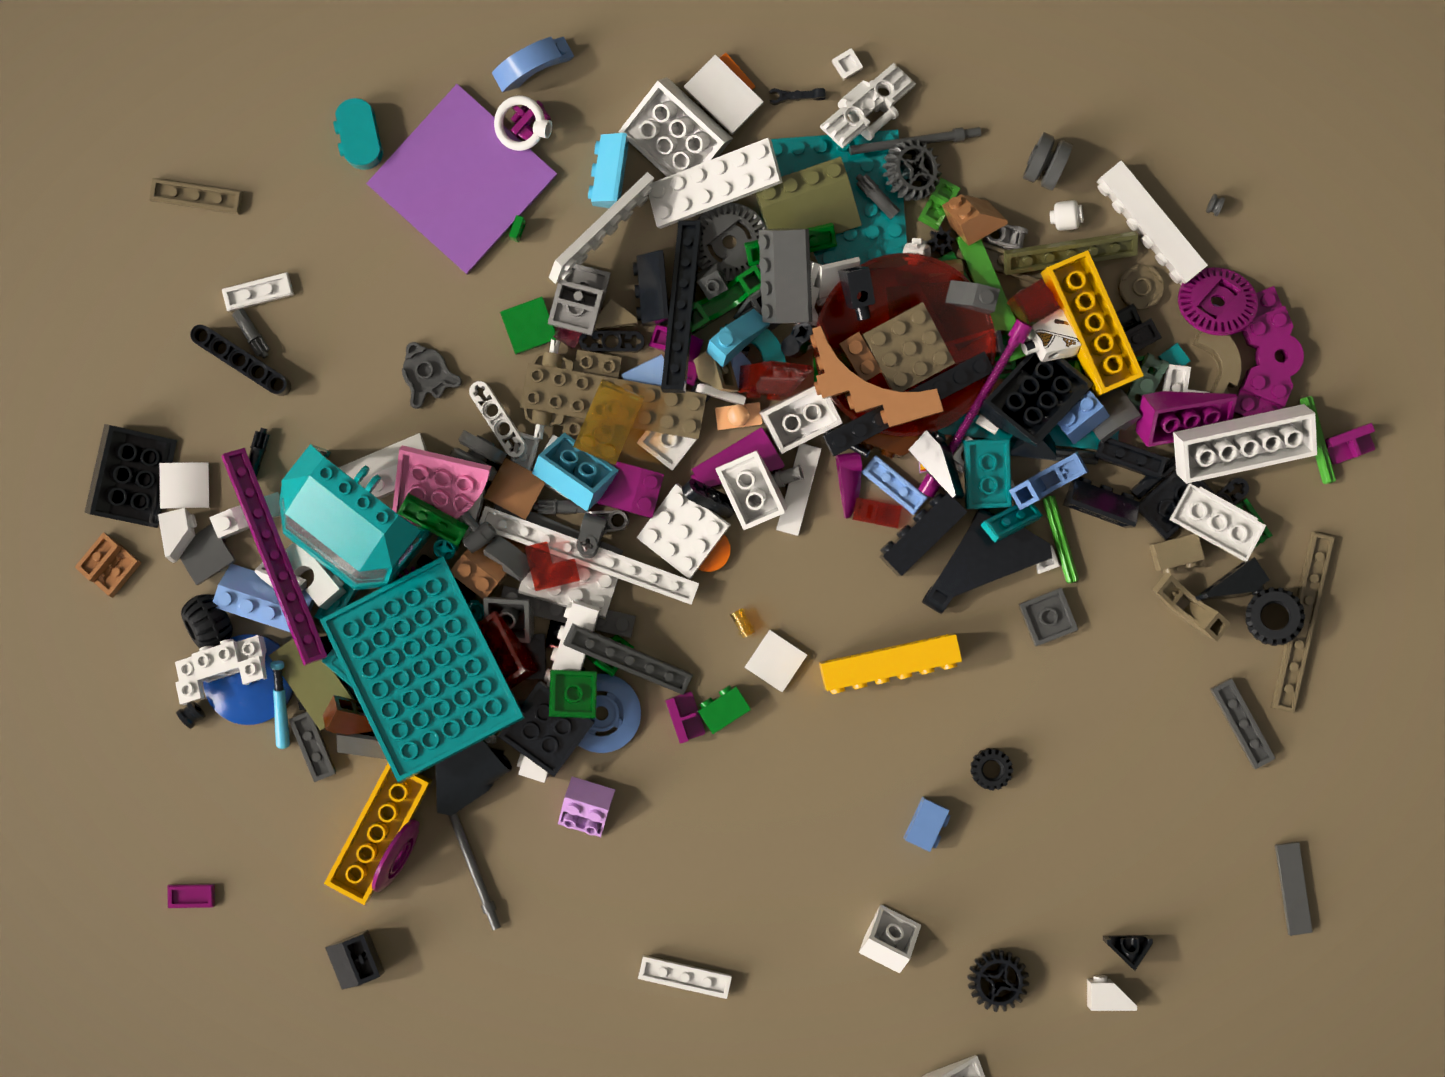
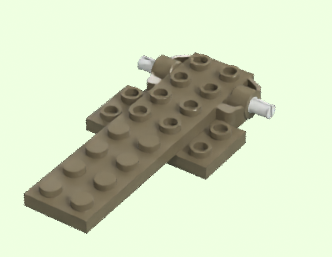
[520,339,707,447]

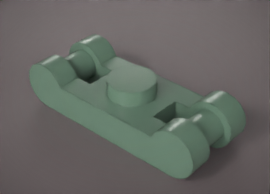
[1127,353,1169,411]

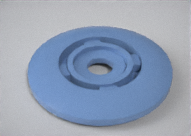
[578,674,641,753]

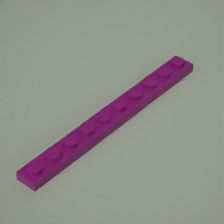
[221,448,327,666]

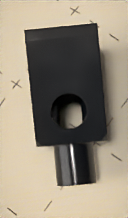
[838,266,875,321]

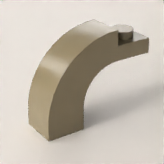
[1192,330,1242,394]
[1152,572,1231,642]

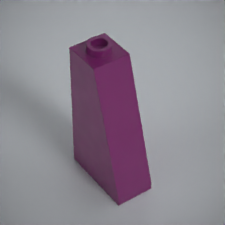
[691,427,785,487]

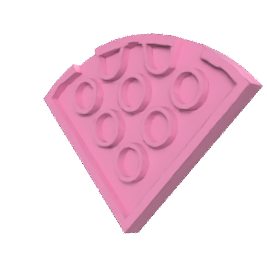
[392,445,492,528]

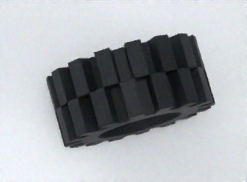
[970,748,1013,791]

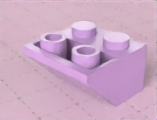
[558,776,615,837]

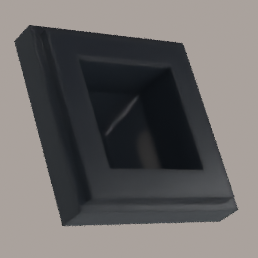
[546,620,566,645]

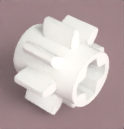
[903,238,931,266]

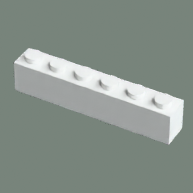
[1096,160,1208,284]

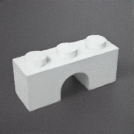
[285,541,346,610]

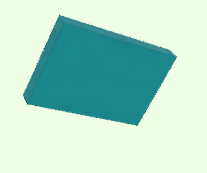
[963,438,1012,509]

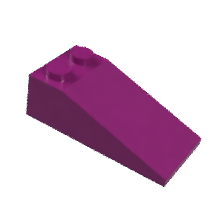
[1135,391,1238,447]
[597,457,664,518]

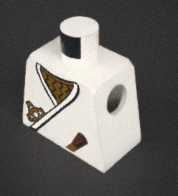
[1021,309,1081,362]

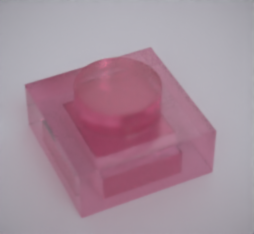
[553,327,582,348]

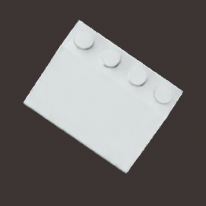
[618,77,733,177]

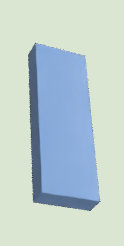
[861,455,928,515]

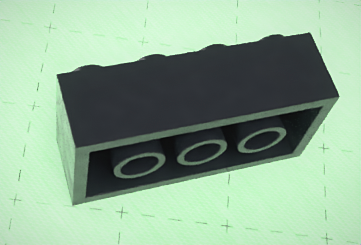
[879,492,967,576]

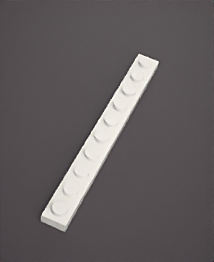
[479,506,699,605]

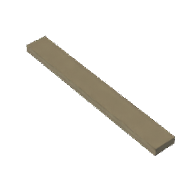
[1271,532,1335,713]

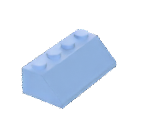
[213,563,314,633]

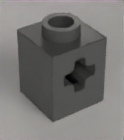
[697,262,728,300]

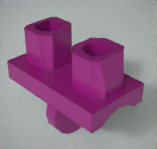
[511,100,551,140]

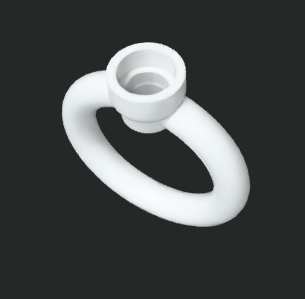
[494,96,552,151]

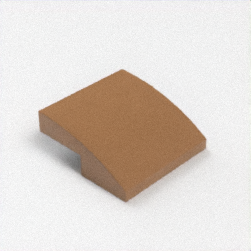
[484,458,545,520]
[75,532,142,598]

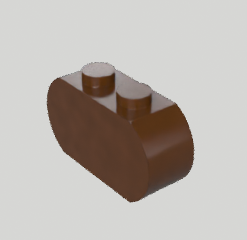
[852,408,918,459]

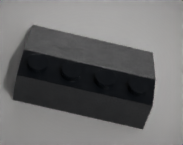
[979,352,1094,447]
[85,424,177,528]

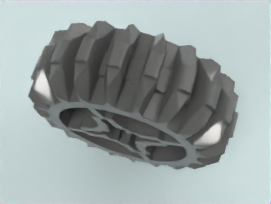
[882,139,942,201]

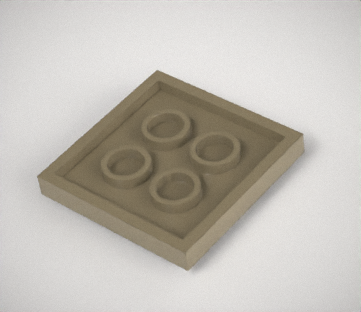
[861,302,955,392]

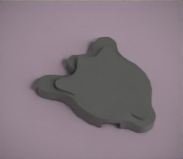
[402,342,462,409]

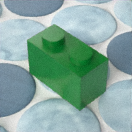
[698,685,751,734]

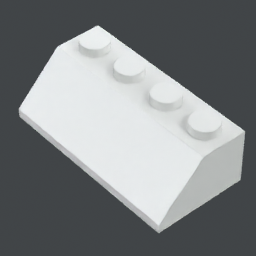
[338,433,428,499]

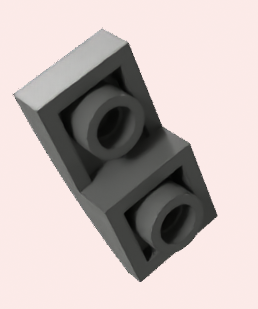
[483,534,535,581]

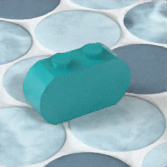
[333,98,384,170]

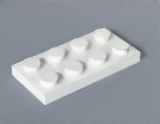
[518,549,618,619]

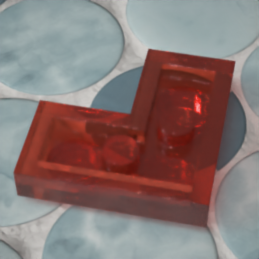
[525,542,580,592]

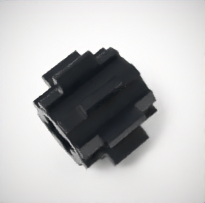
[927,226,956,256]

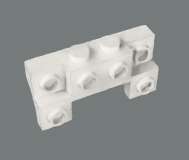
[175,635,267,705]

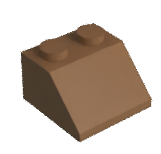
[942,194,1008,246]

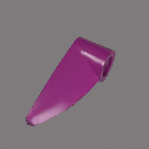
[836,452,862,518]

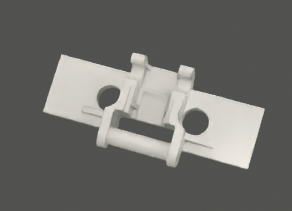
[820,63,916,149]

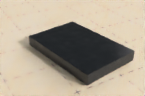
[1139,468,1215,540]

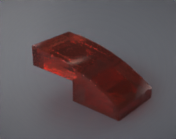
[852,498,902,529]

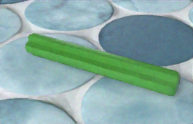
[1300,396,1336,484]
[1043,496,1079,583]

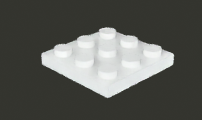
[637,484,731,579]

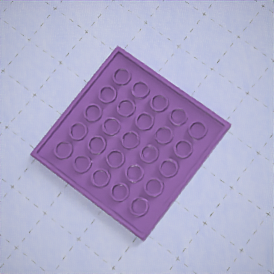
[366,84,557,275]

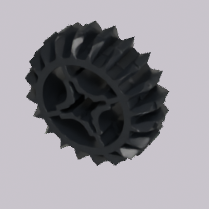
[967,949,1029,1012]

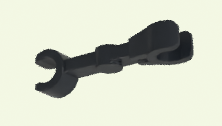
[769,88,826,105]

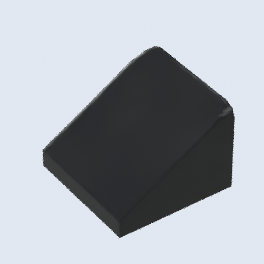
[994,330,1014,356]

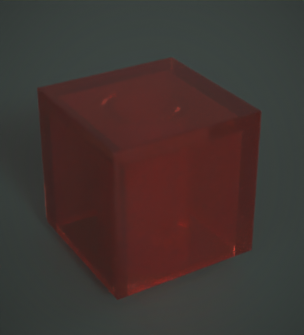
[1007,279,1060,326]

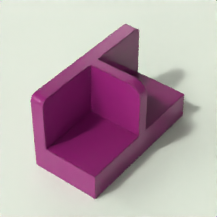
[1325,423,1375,465]
[665,691,705,744]

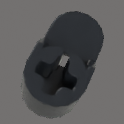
[781,323,816,358]

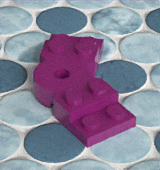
[1234,286,1304,417]

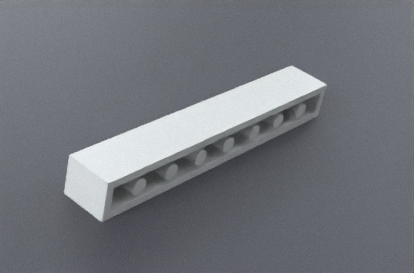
[517,599,601,783]

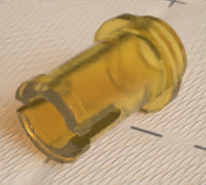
[730,608,755,638]

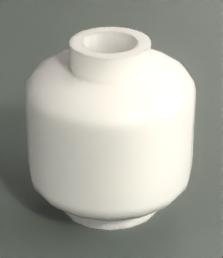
[1050,200,1084,231]

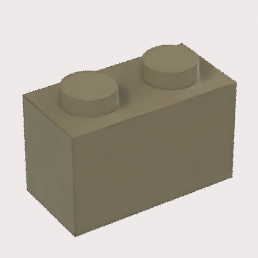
[1149,533,1205,574]

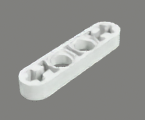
[469,381,527,458]

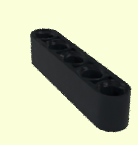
[190,325,291,396]

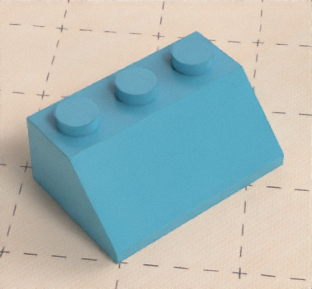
[588,133,629,208]
[532,433,619,511]

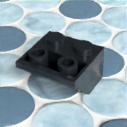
[325,929,385,990]

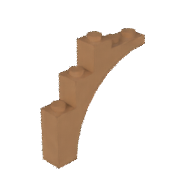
[810,326,944,428]

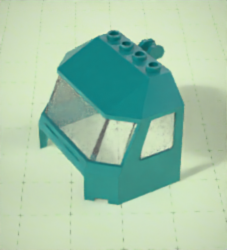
[279,444,434,590]

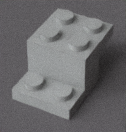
[547,264,611,336]

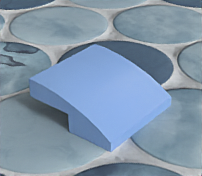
[621,354,664,386]

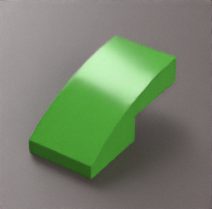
[918,178,960,230]

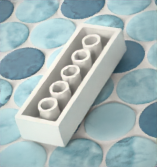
[1173,404,1317,484]

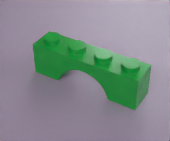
[691,264,761,335]

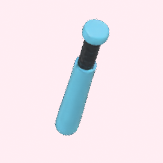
[270,660,290,749]

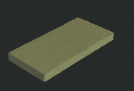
[269,639,356,731]

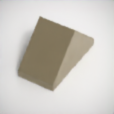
[594,299,638,331]

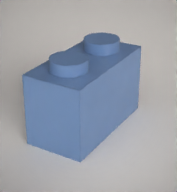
[1058,391,1110,444]
[903,797,950,852]

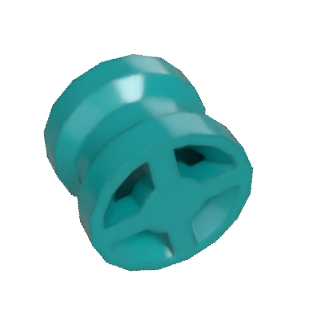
[433,537,460,559]

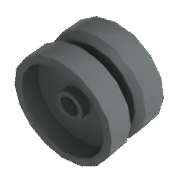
[1023,132,1073,191]
[449,430,508,482]

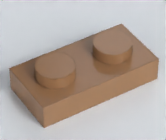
[838,332,882,381]

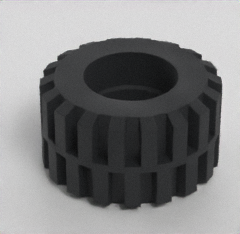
[1245,587,1305,646]

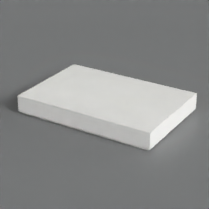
[684,55,764,135]

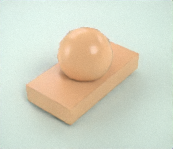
[715,402,762,431]

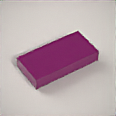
[167,884,215,908]

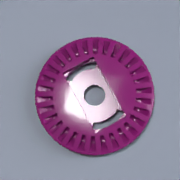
[1178,267,1258,336]
[372,819,420,892]

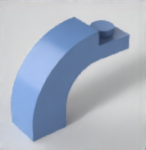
[492,37,574,92]
[1009,452,1088,510]

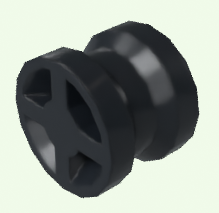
[176,701,206,729]

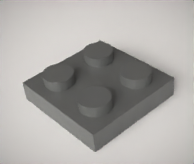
[1018,588,1078,646]

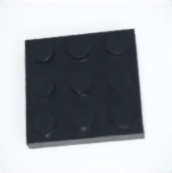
[498,680,595,777]

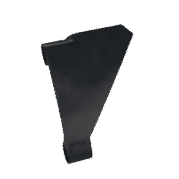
[922,508,1052,614]
[436,740,512,816]

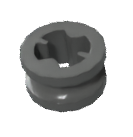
[1206,194,1225,216]

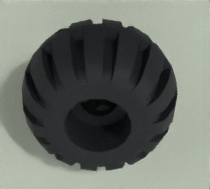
[181,594,233,648]

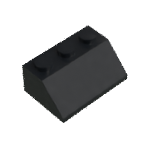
[633,250,669,326]
[1063,477,1140,528]

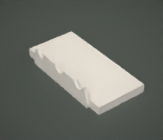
[1169,484,1266,562]

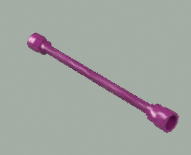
[918,319,1033,498]

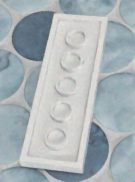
[648,138,783,229]
[549,172,654,284]

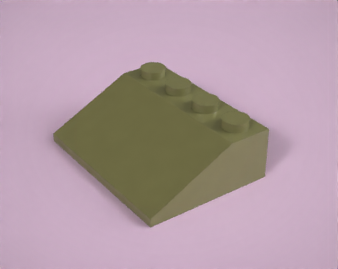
[755,157,862,235]

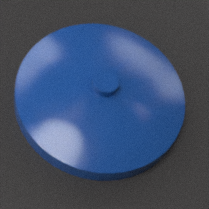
[203,634,293,725]

